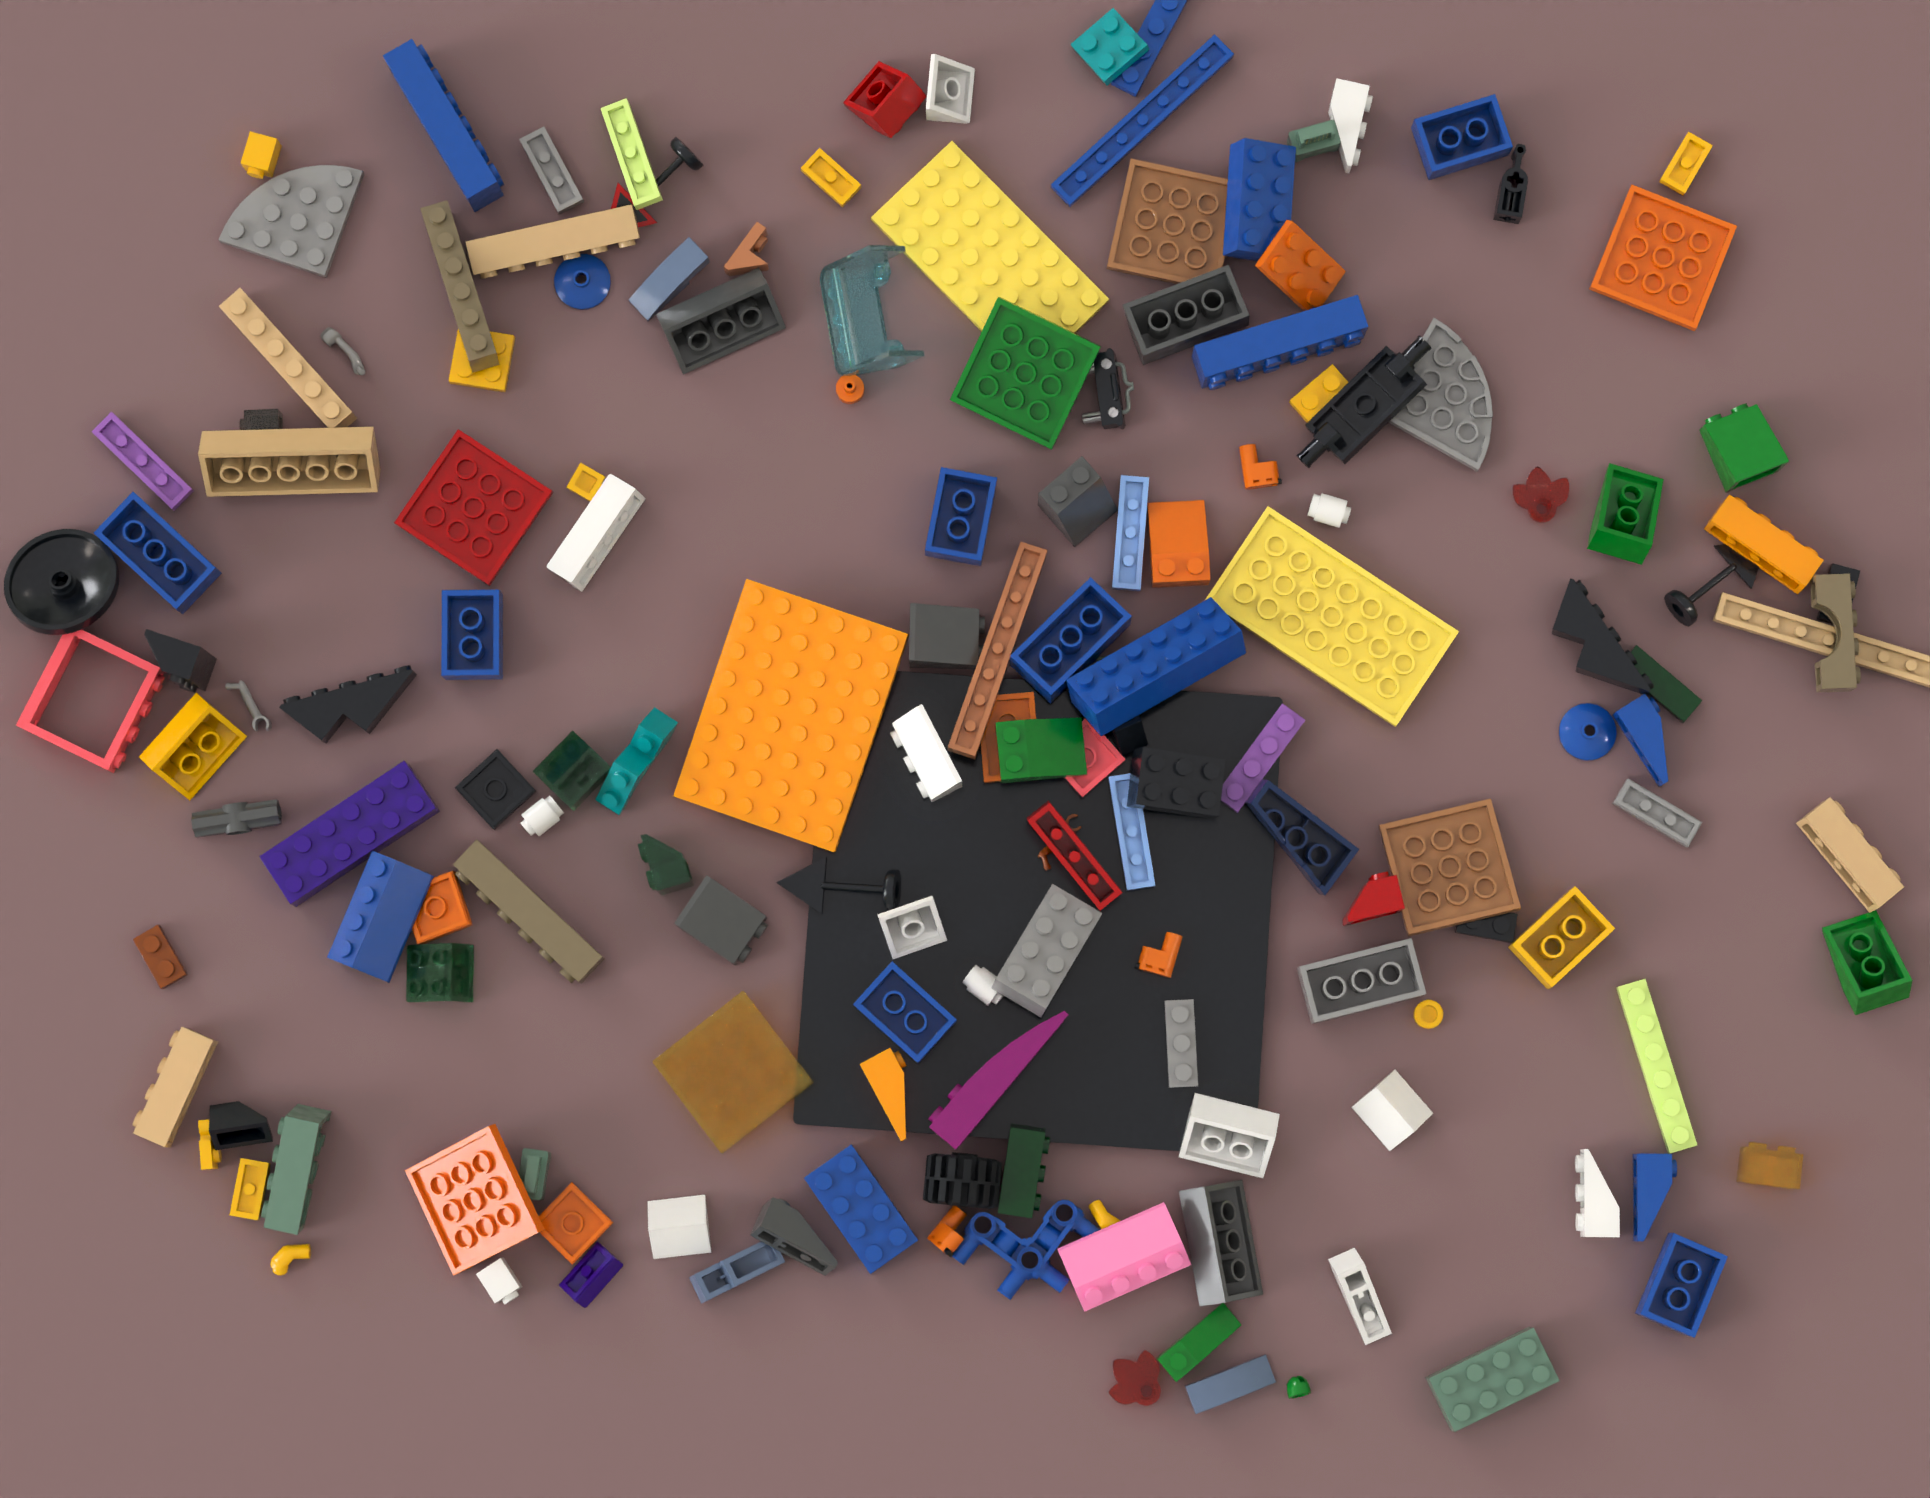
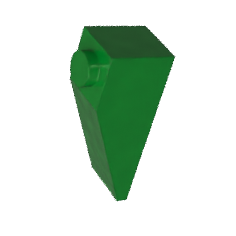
[1156,1303,1241,1382]

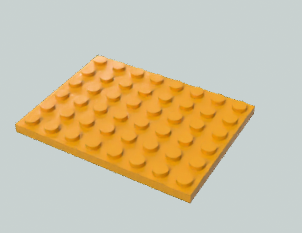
[673,579,909,852]

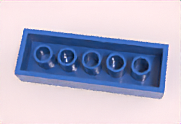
[383,39,504,212]
[1192,295,1369,390]
[1066,597,1246,736]

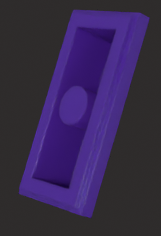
[559,1241,623,1308]

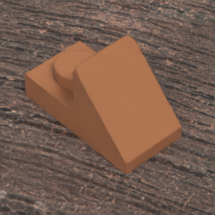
[724,222,769,276]

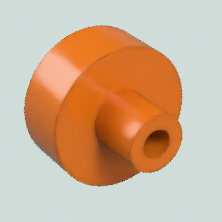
[836,374,864,404]

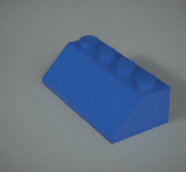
[327,851,434,983]

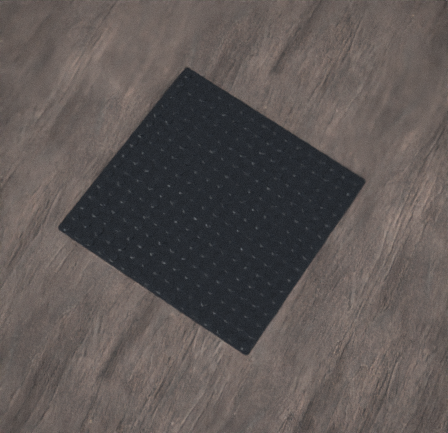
[793,671,1283,1151]

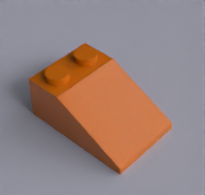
[1147,500,1210,588]

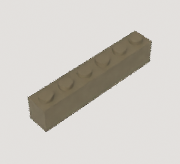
[420,200,500,373]
[453,839,605,984]

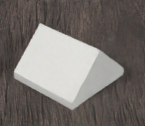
[926,54,975,124]
[878,896,947,959]
[1351,1070,1433,1151]
[648,1195,712,1259]

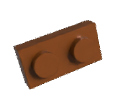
[133,925,188,989]

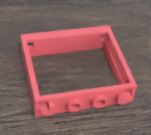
[16,629,165,773]

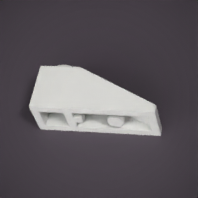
[1328,1248,1392,1345]

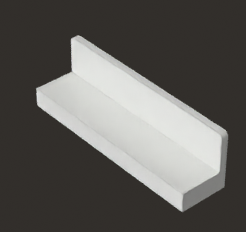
[547,474,646,592]

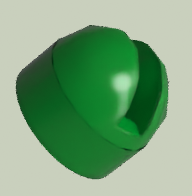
[1286,1376,1311,1399]

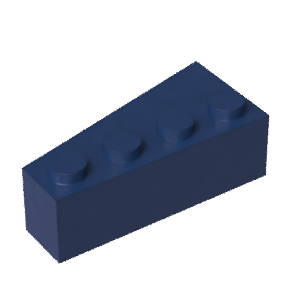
[1245,779,1359,895]

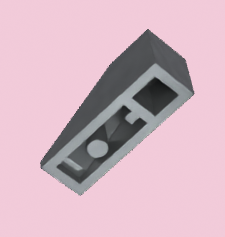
[750,1197,838,1276]

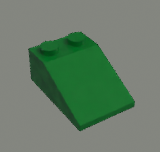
[1587,463,1664,565]
[995,718,1087,783]
[1822,910,1913,1015]

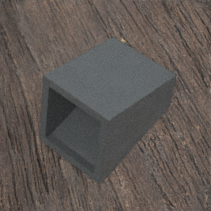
[1038,456,1118,547]
[909,603,985,669]
[674,875,768,965]

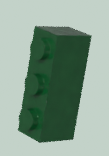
[998,1123,1050,1218]

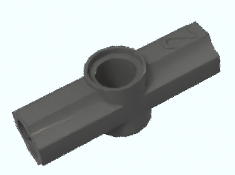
[191,799,282,838]

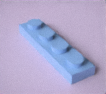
[1112,475,1149,591]
[1108,773,1156,891]

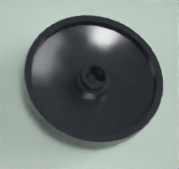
[4,529,119,635]

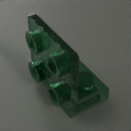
[406,943,474,1003]

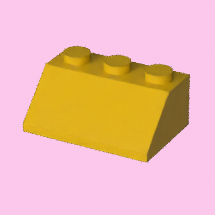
[139,692,247,801]

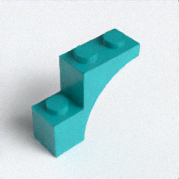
[595,707,678,815]

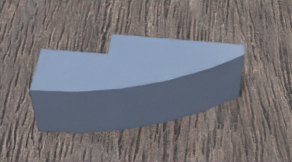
[629,237,710,321]
[689,1242,785,1304]
[1184,1354,1276,1414]

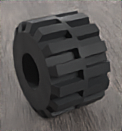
[923,1152,1002,1209]

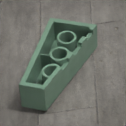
[261,1104,331,1235]

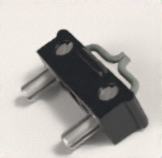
[1082,348,1134,429]

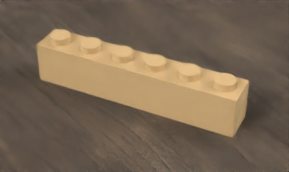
[466,204,640,279]
[219,288,357,428]

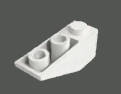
[1328,78,1373,173]
[1575,1149,1620,1237]

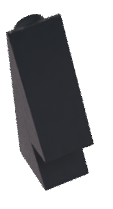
[1552,578,1654,696]
[279,665,417,743]

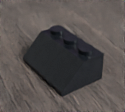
[144,629,217,693]

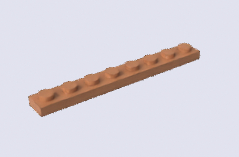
[948,542,1048,759]

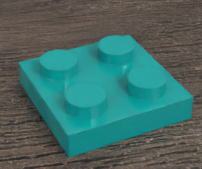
[1070,8,1150,86]

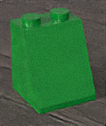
[1699,403,1789,492]

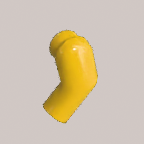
[1089,1200,1121,1229]
[270,1244,311,1276]

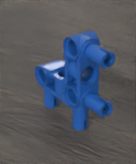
[952,1200,1101,1300]

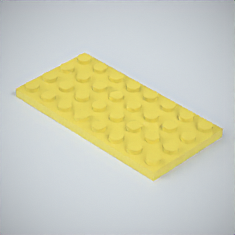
[871,141,1109,334]
[1205,506,1459,727]

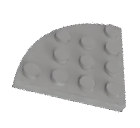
[219,165,364,278]
[1388,318,1493,472]

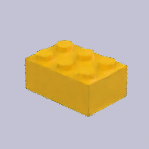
[1508,886,1615,989]

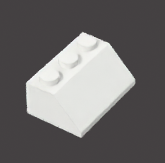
[890,704,962,802]
[1179,1093,1280,1178]

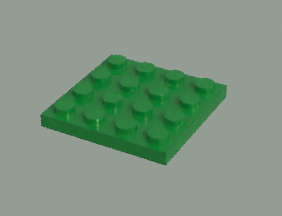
[950,297,1101,450]

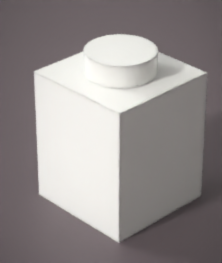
[476,1258,522,1305]

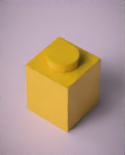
[241,131,282,179]

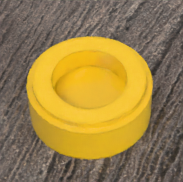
[1413,1000,1443,1029]

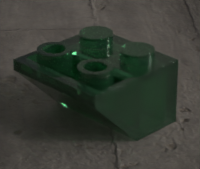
[533,730,611,811]
[638,834,694,895]

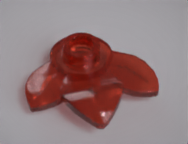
[1513,466,1569,523]
[1109,1350,1161,1406]

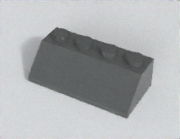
[1123,265,1250,365]
[656,267,786,375]
[1179,1180,1263,1306]

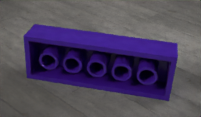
[259,761,440,907]

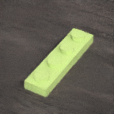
[600,98,663,210]

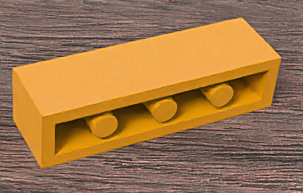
[1704,494,1824,595]

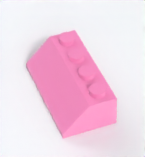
[1057,1202,1191,1312]

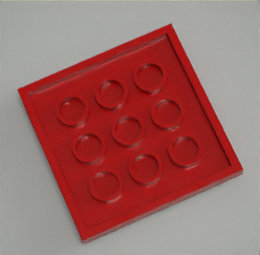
[394,429,553,586]

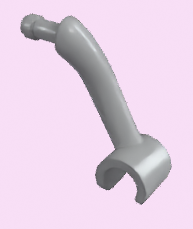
[320,327,365,375]
[225,680,272,731]

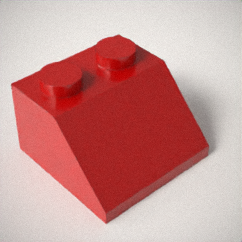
[843,61,927,138]
[1342,872,1405,926]

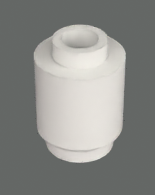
[1307,493,1351,528]
[520,795,564,837]
[962,965,1003,1006]

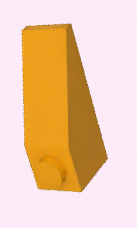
[860,1048,907,1142]

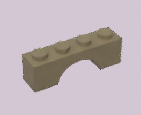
[1810,574,1861,692]

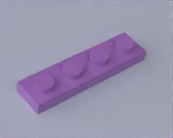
[92,412,194,511]
[1221,703,1305,813]

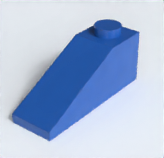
[1612,694,1668,787]
[1633,1153,1677,1241]

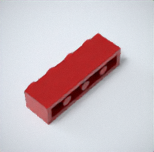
[1026,800,1122,911]

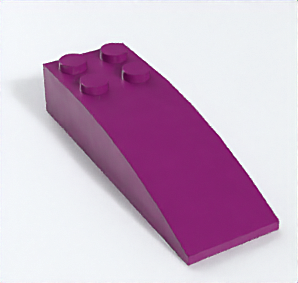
[929,1011,1069,1150]

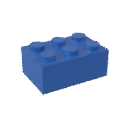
[1411,94,1513,180]
[925,467,997,566]
[441,590,503,680]
[853,961,957,1064]
[1635,1233,1728,1338]

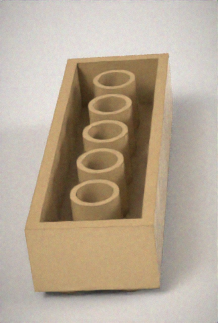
[198,427,381,497]

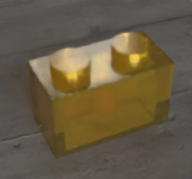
[1736,1142,1803,1189]

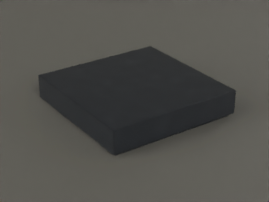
[455,749,536,830]

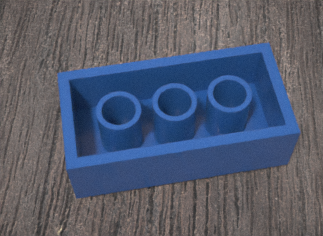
[1223,138,1296,261]
[94,492,222,614]
[1010,577,1132,704]
[804,1144,918,1274]

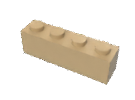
[1796,797,1904,913]
[133,1027,218,1148]

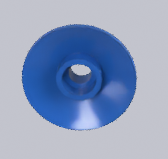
[554,254,611,310]
[1559,703,1617,761]

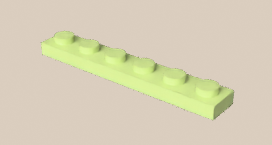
[1616,979,1697,1154]

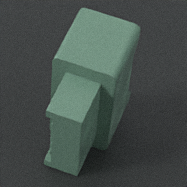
[1287,120,1341,162]
[519,1148,551,1200]

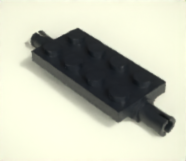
[1296,335,1432,468]

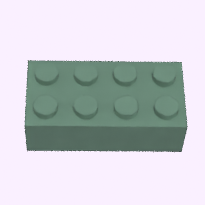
[1425,1327,1560,1432]

